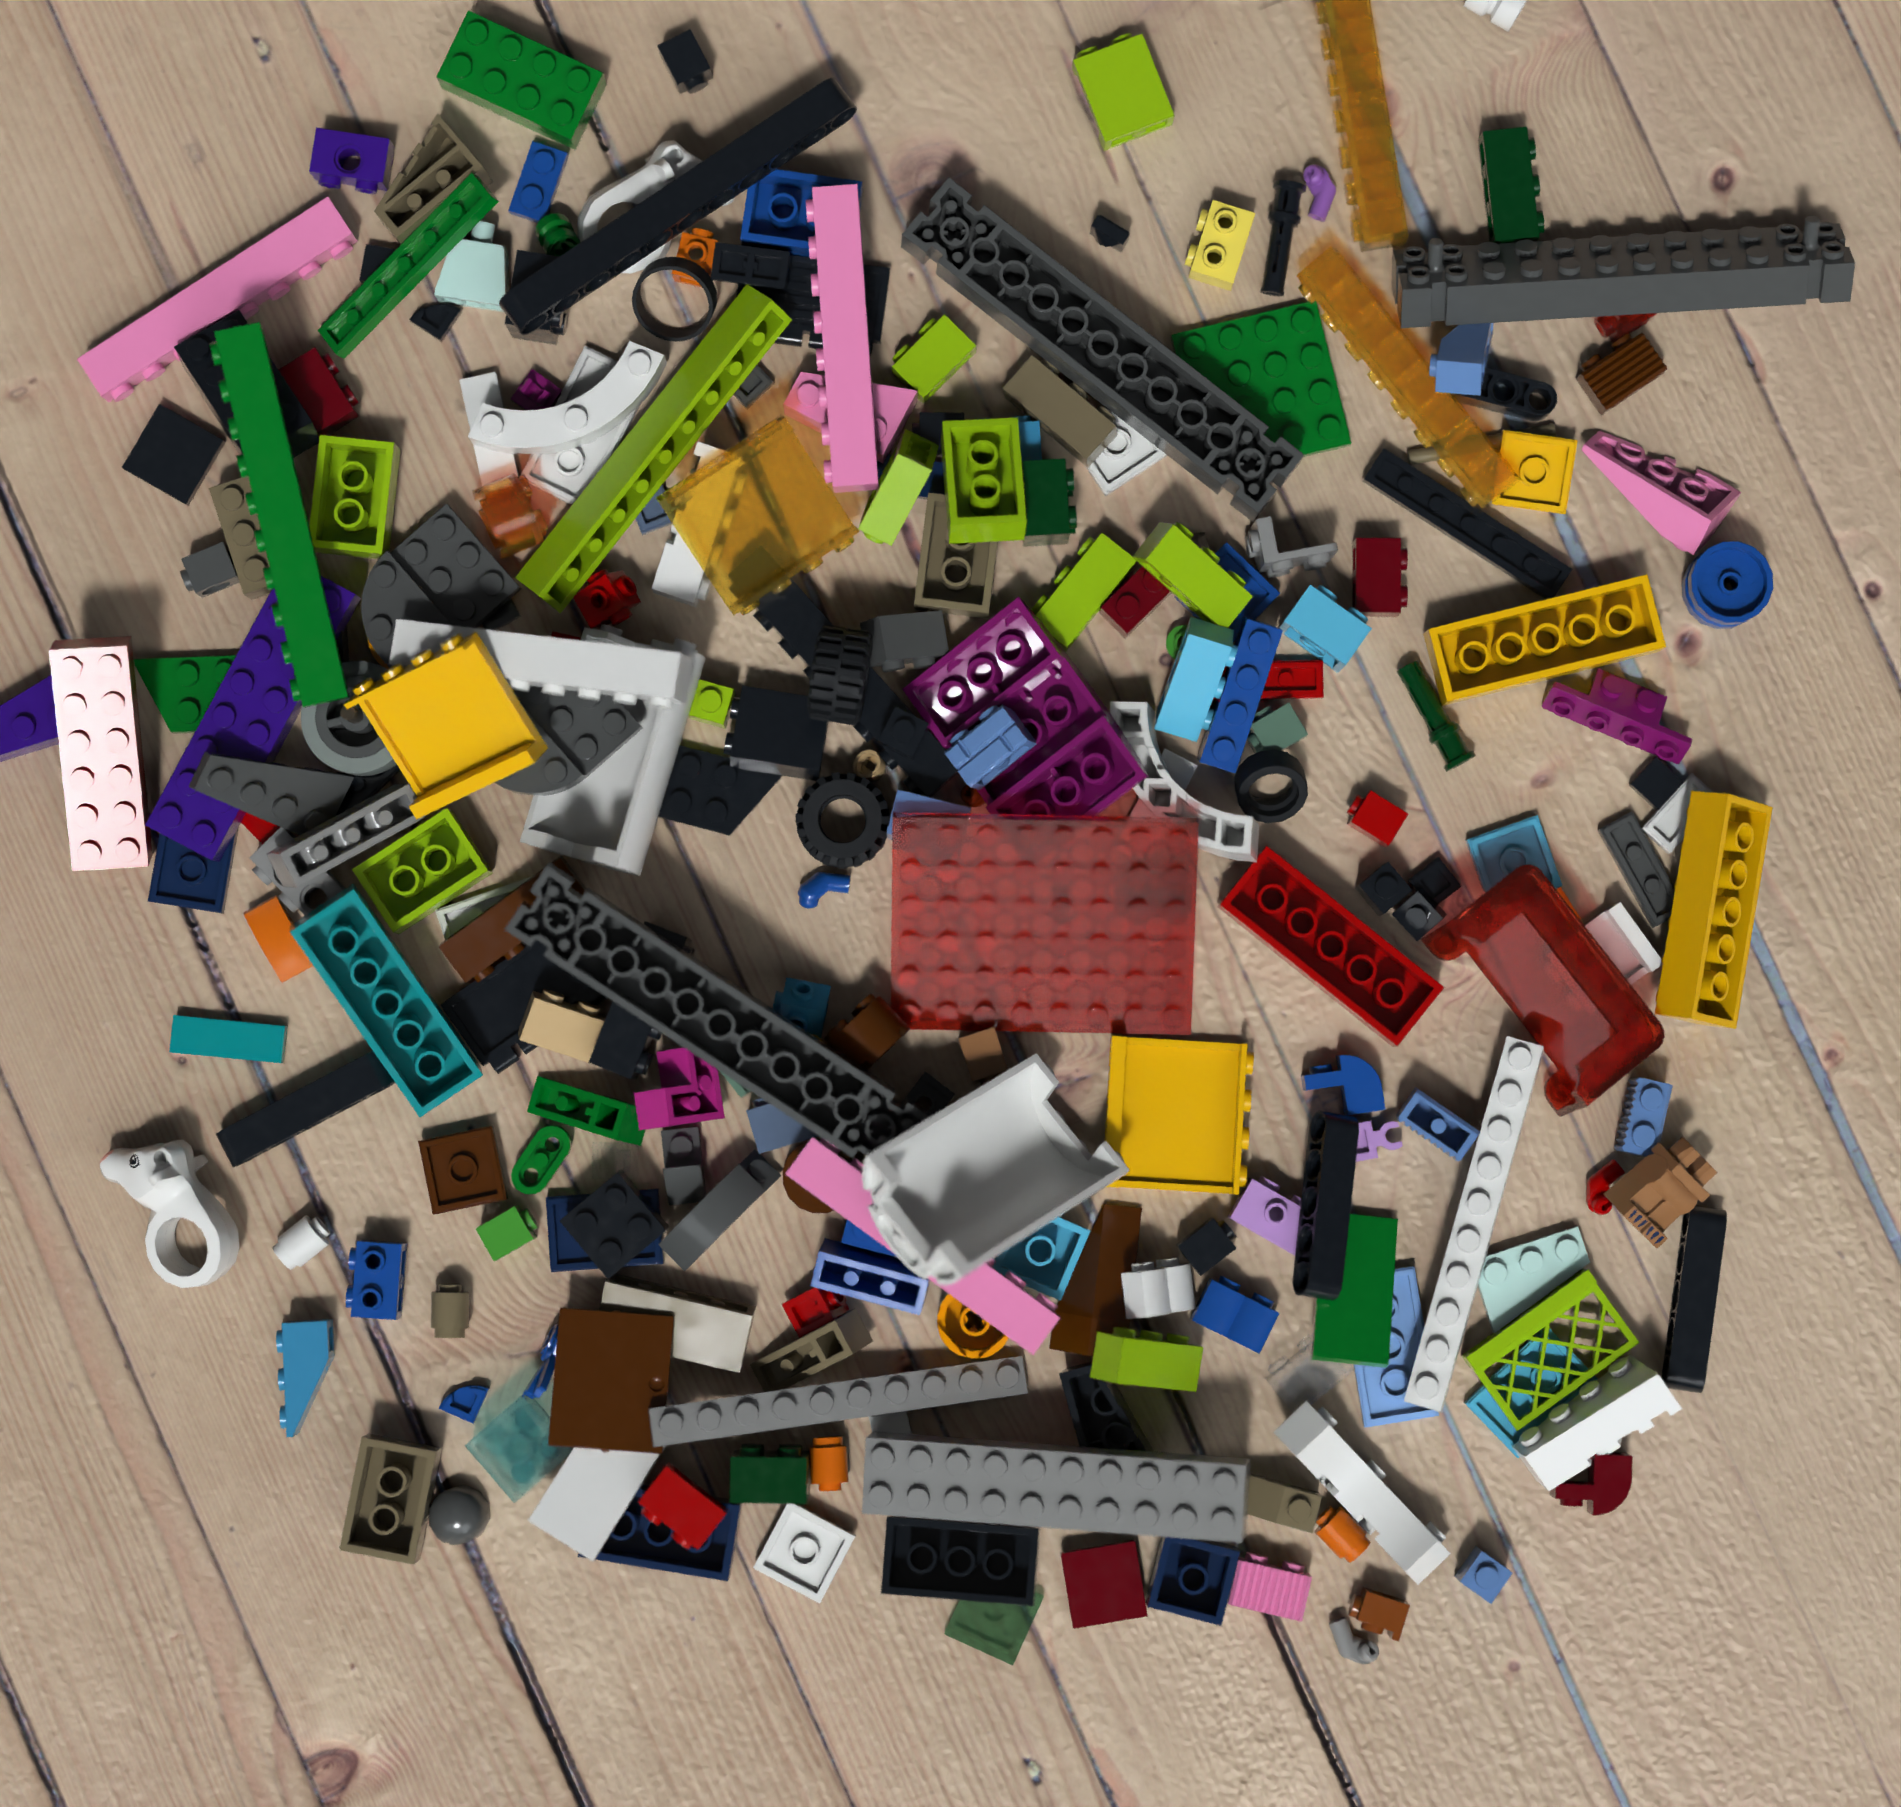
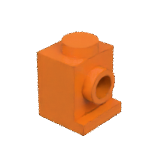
[672,228,719,288]

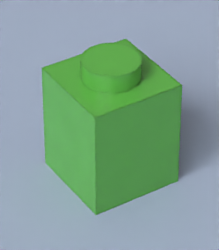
[476,1205,538,1261]

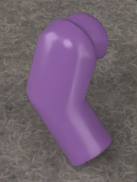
[1303,164,1336,222]

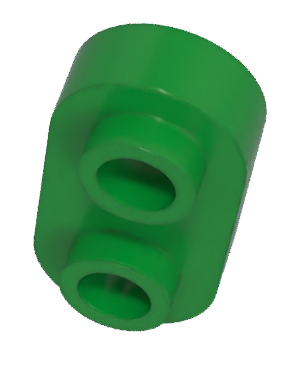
[511,1126,572,1195]

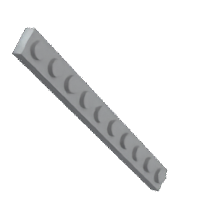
[648,1356,1028,1447]

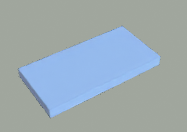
[1353,1266,1439,1428]

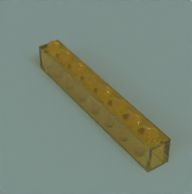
[1315,0,1409,252]
[1296,246,1521,508]

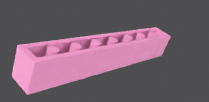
[806,184,879,493]
[77,197,358,402]
[786,1137,1060,1355]

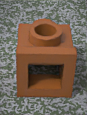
[1348,1587,1410,1642]

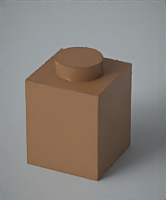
[958,1027,1008,1086]

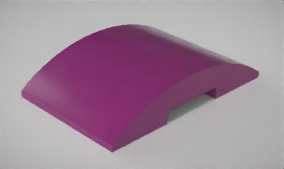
[903,597,1148,868]

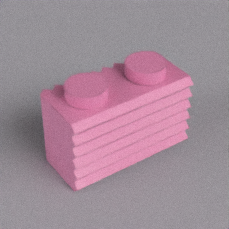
[1227,1552,1312,1622]

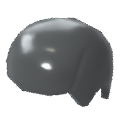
[429,1485,490,1545]

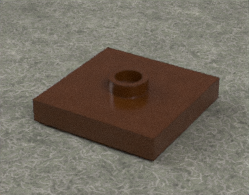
[418,1126,508,1215]

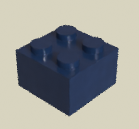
[1145,1536,1240,1626]

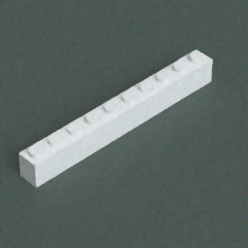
[1404,1036,1544,1413]

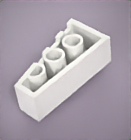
[1512,1355,1682,1491]

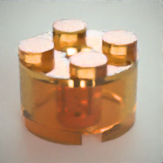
[472,473,548,560]

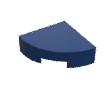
[439,1385,490,1423]

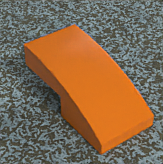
[244,895,313,983]

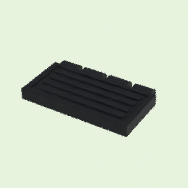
[736,255,890,356]
[441,939,608,1074]

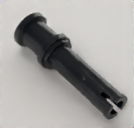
[1260,180,1306,297]

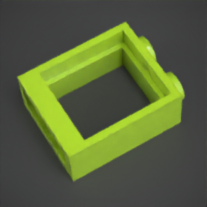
[858,429,939,546]

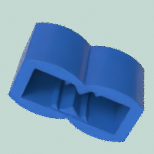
[1190,1276,1279,1354]

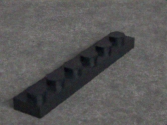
[1363,448,1572,599]

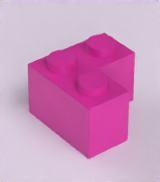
[634,1047,725,1130]

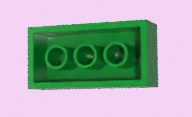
[436,10,607,150]

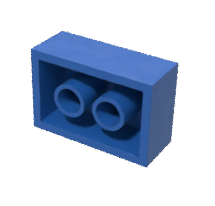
[740,169,863,257]

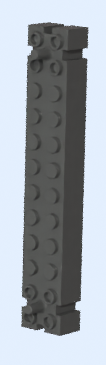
[901,177,1304,522]
[1392,216,1855,328]
[505,862,933,1158]

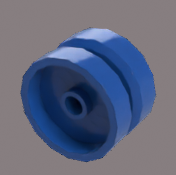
[1682,541,1773,629]

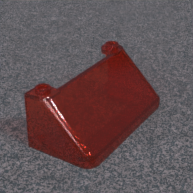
[1421,865,1665,1117]

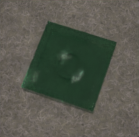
[944,1592,1044,1666]

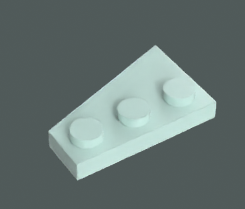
[1478,1226,1590,1333]

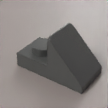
[661,1127,706,1205]

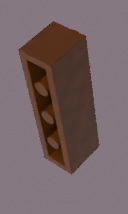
[439,855,587,983]

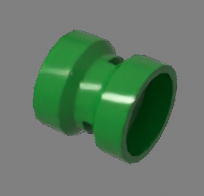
[535,213,581,256]

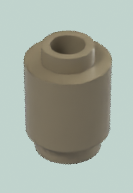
[431,1284,469,1338]

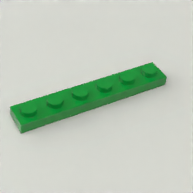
[318,172,499,359]

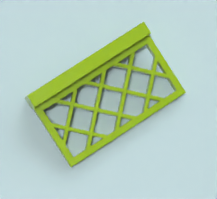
[1461,1268,1639,1431]

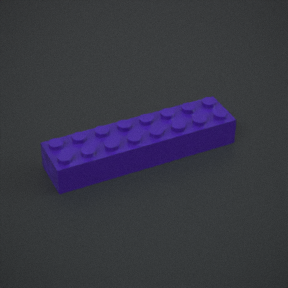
[145,576,361,862]

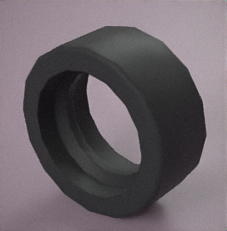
[1234,749,1308,823]

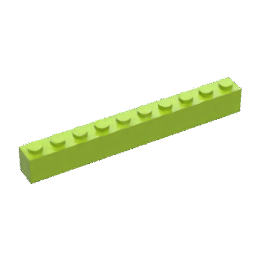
[515,285,793,614]

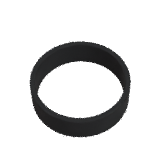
[632,257,717,342]

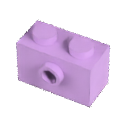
[1227,1176,1301,1255]

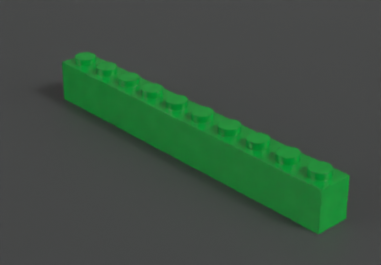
[210,322,350,708]

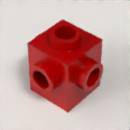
[573,569,641,629]

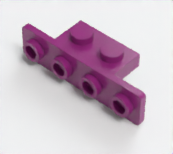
[1542,668,1692,764]

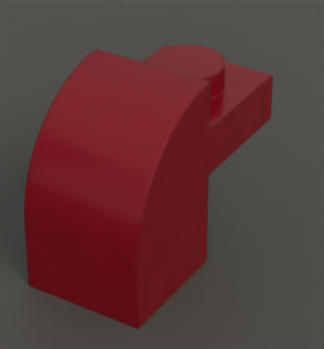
[1550,1452,1633,1515]

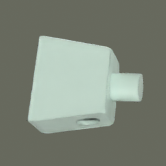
[434,221,509,312]

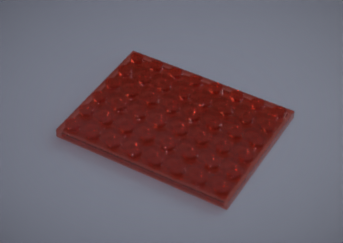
[891,812,1199,1035]

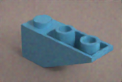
[276,1319,335,1437]

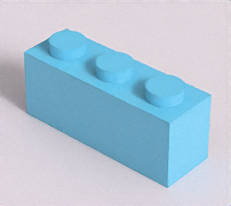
[1154,617,1238,742]

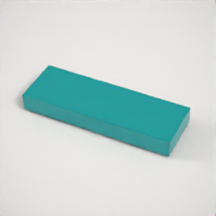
[169,1015,287,1063]

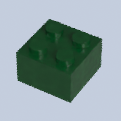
[1022,458,1077,547]
[730,1443,810,1504]

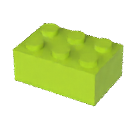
[941,417,1027,544]
[309,435,401,559]
[352,808,493,934]

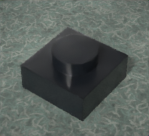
[1392,887,1447,942]

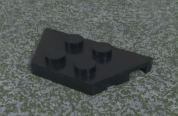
[658,745,782,836]

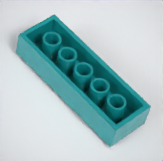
[290,883,483,1117]

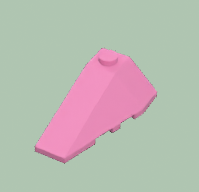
[1582,430,1741,555]

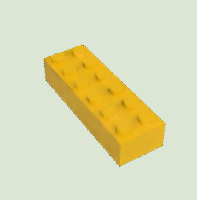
[1423,574,1666,706]
[1655,791,1773,1029]

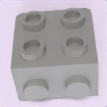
[1245,516,1338,578]

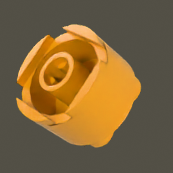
[937,1293,1009,1359]

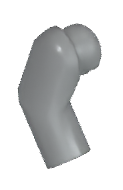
[1329,1617,1379,1664]

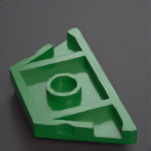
[134,655,236,734]

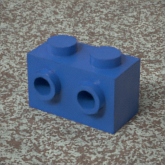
[346,1240,407,1320]

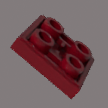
[1060,1540,1148,1629]

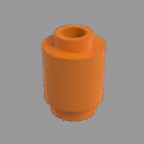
[809,1436,849,1491]
[1315,1506,1371,1563]

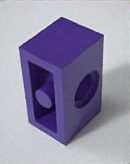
[309,128,395,194]

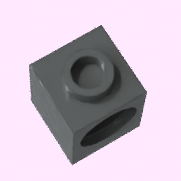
[180,542,240,598]

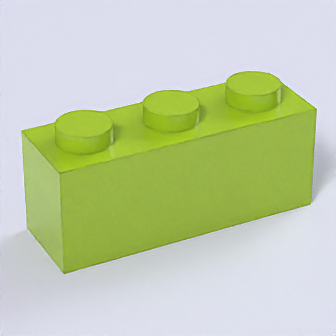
[1132,522,1253,628]
[1031,533,1137,652]
[1090,1327,1203,1392]

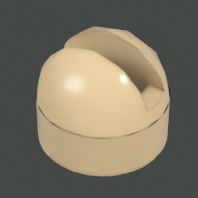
[853,750,886,782]

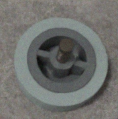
[301,661,397,776]

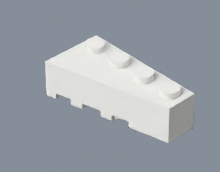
[651,441,748,608]

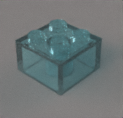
[465,1394,574,1503]

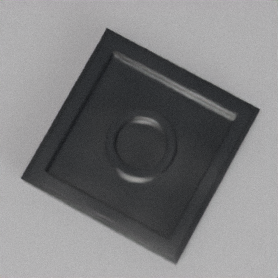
[122,404,226,506]

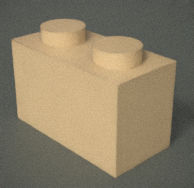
[518,989,605,1064]

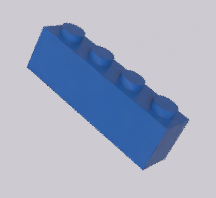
[1197,616,1283,774]

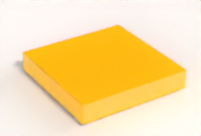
[1491,429,1578,514]

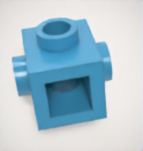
[773,978,831,1038]

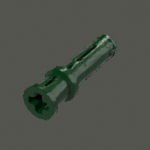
[1397,660,1476,772]

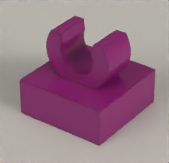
[510,369,562,410]

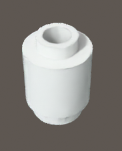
[272,1215,330,1270]

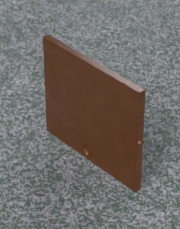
[548,1308,674,1454]

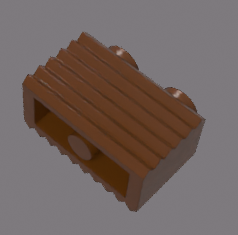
[1576,332,1667,416]

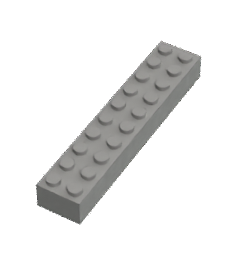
[862,1431,1250,1543]

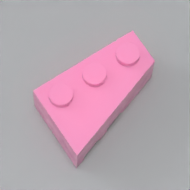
[783,372,918,463]

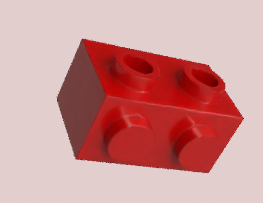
[638,1463,729,1550]

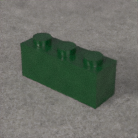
[1478,127,1544,244]

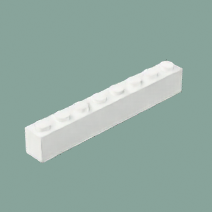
[389,619,693,709]

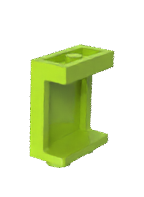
[1072,33,1175,151]

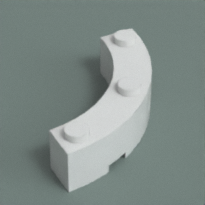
[468,341,667,454]
[1110,701,1259,862]
[1274,1401,1451,1585]

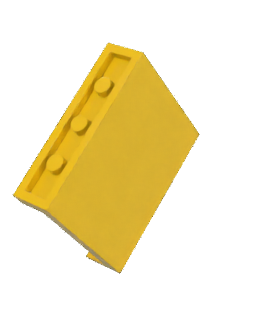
[344,632,548,819]
[1104,1036,1254,1195]

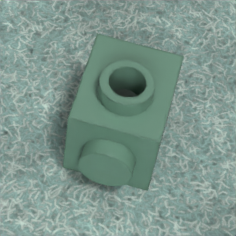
[1247,703,1308,753]

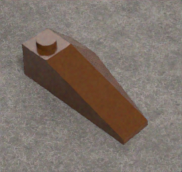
[1049,1204,1142,1356]

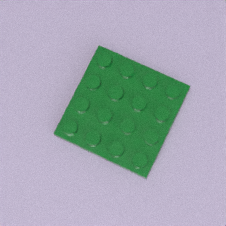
[1171,300,1351,457]

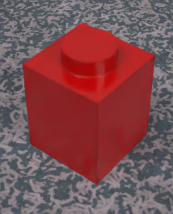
[1346,790,1409,848]

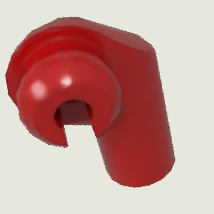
[1586,1159,1625,1215]

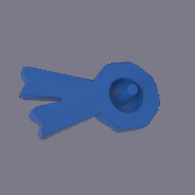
[522,1324,558,1399]

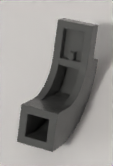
[658,1149,781,1271]

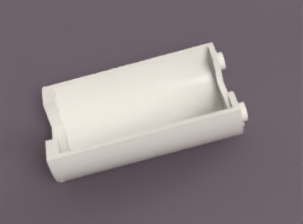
[520,624,706,876]
[862,1053,1129,1285]

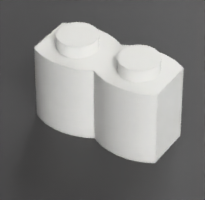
[1121,1257,1196,1319]

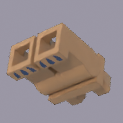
[1604,1136,1717,1249]

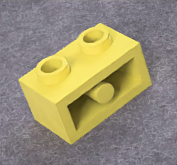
[1185,200,1255,291]

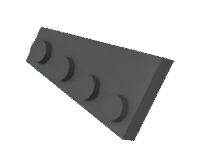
[189,752,354,835]

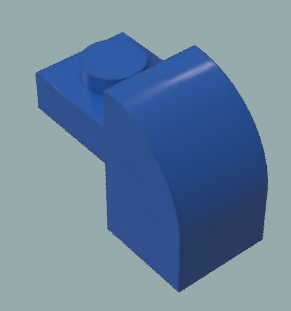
[1301,1055,1385,1115]

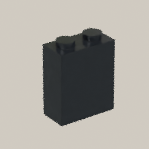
[724,685,829,781]

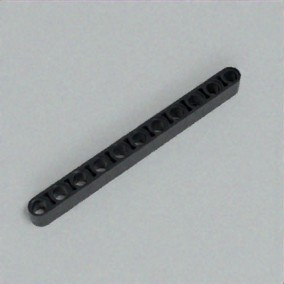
[499,78,857,335]

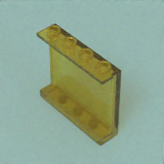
[655,415,860,615]

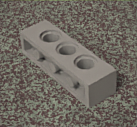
[266,783,426,887]
[249,827,391,936]

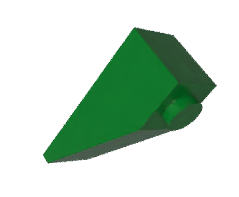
[527,1076,645,1146]

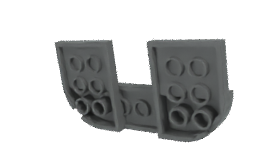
[361,504,643,796]

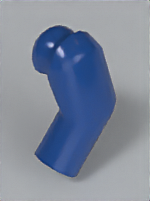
[798,872,851,909]

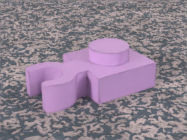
[1356,1121,1403,1162]

